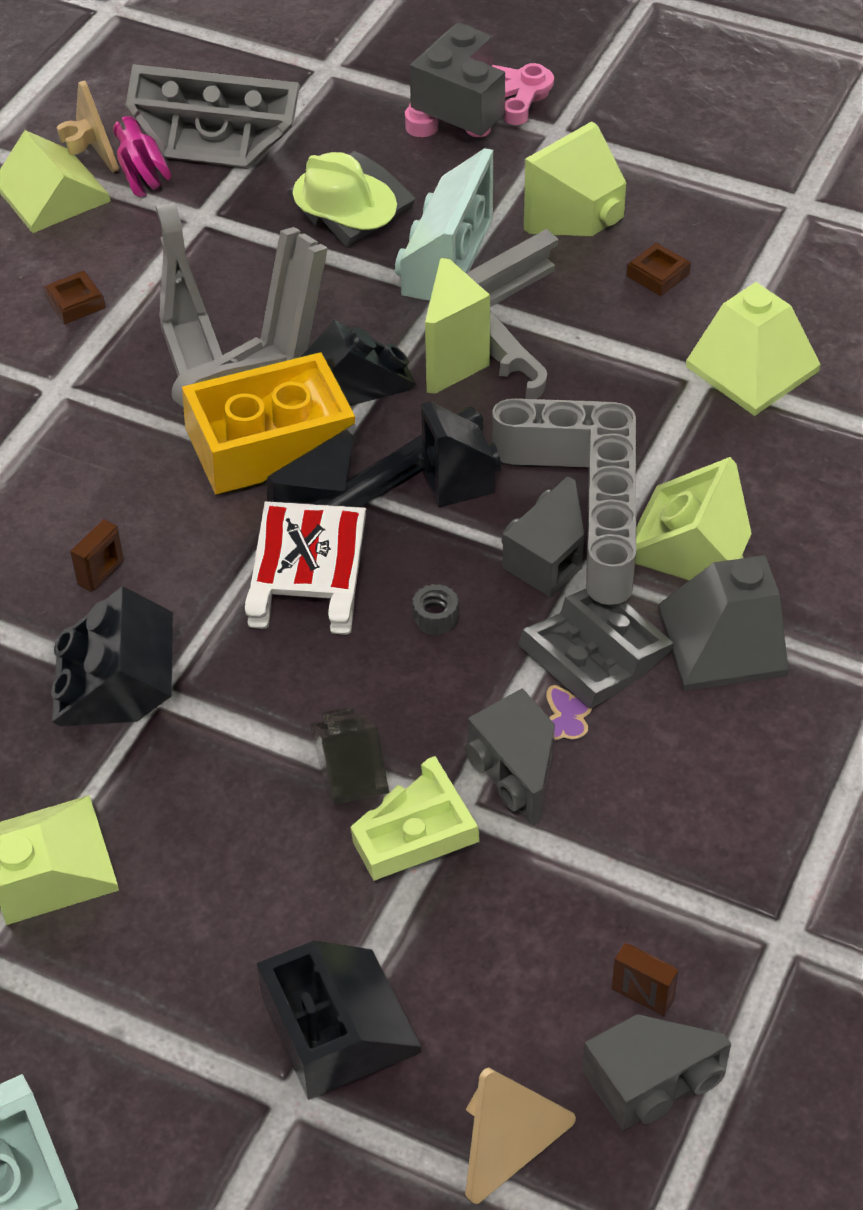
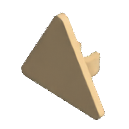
[57,80,119,173]
[465,1068,576,1204]

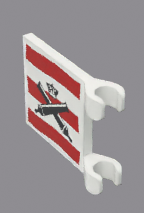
[245,501,366,635]

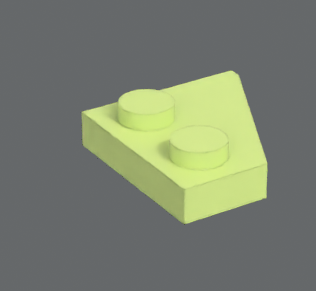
[351,756,480,881]

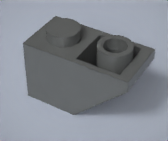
[501,476,584,598]
[465,688,555,826]
[582,1014,731,1131]

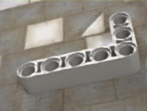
[492,398,636,605]

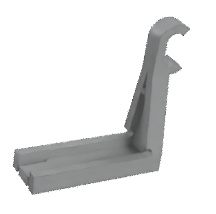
[155,202,222,376]
[172,227,328,408]
[466,229,559,399]

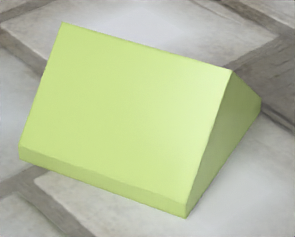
[0,130,111,233]
[425,258,490,393]

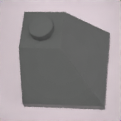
[658,555,789,692]

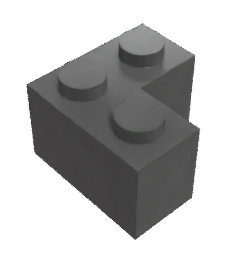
[410,22,505,136]

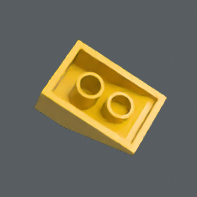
[182,352,355,495]

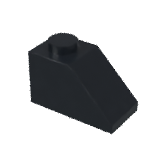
[421,401,501,508]

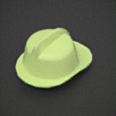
[293,152,397,230]

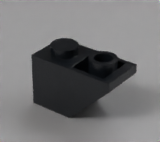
[301,320,416,406]

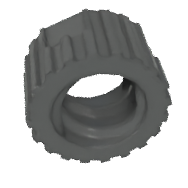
[412,584,459,635]

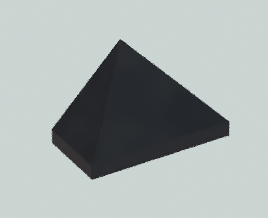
[267,429,353,504]

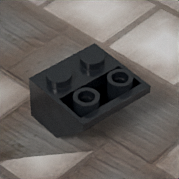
[51,586,173,726]
[257,940,421,1100]

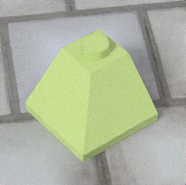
[524,121,626,236]
[686,282,821,416]
[635,457,752,580]
[0,795,119,925]

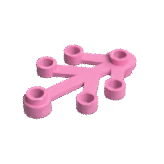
[405,63,554,137]

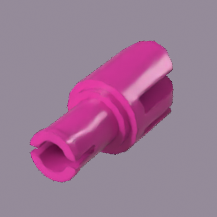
[113,116,172,197]

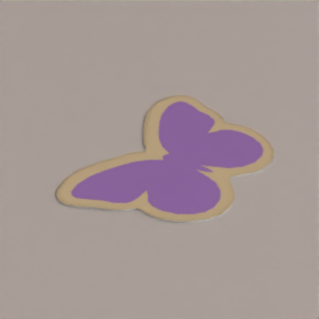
[546,685,592,740]

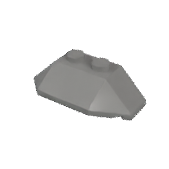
[126,64,300,169]

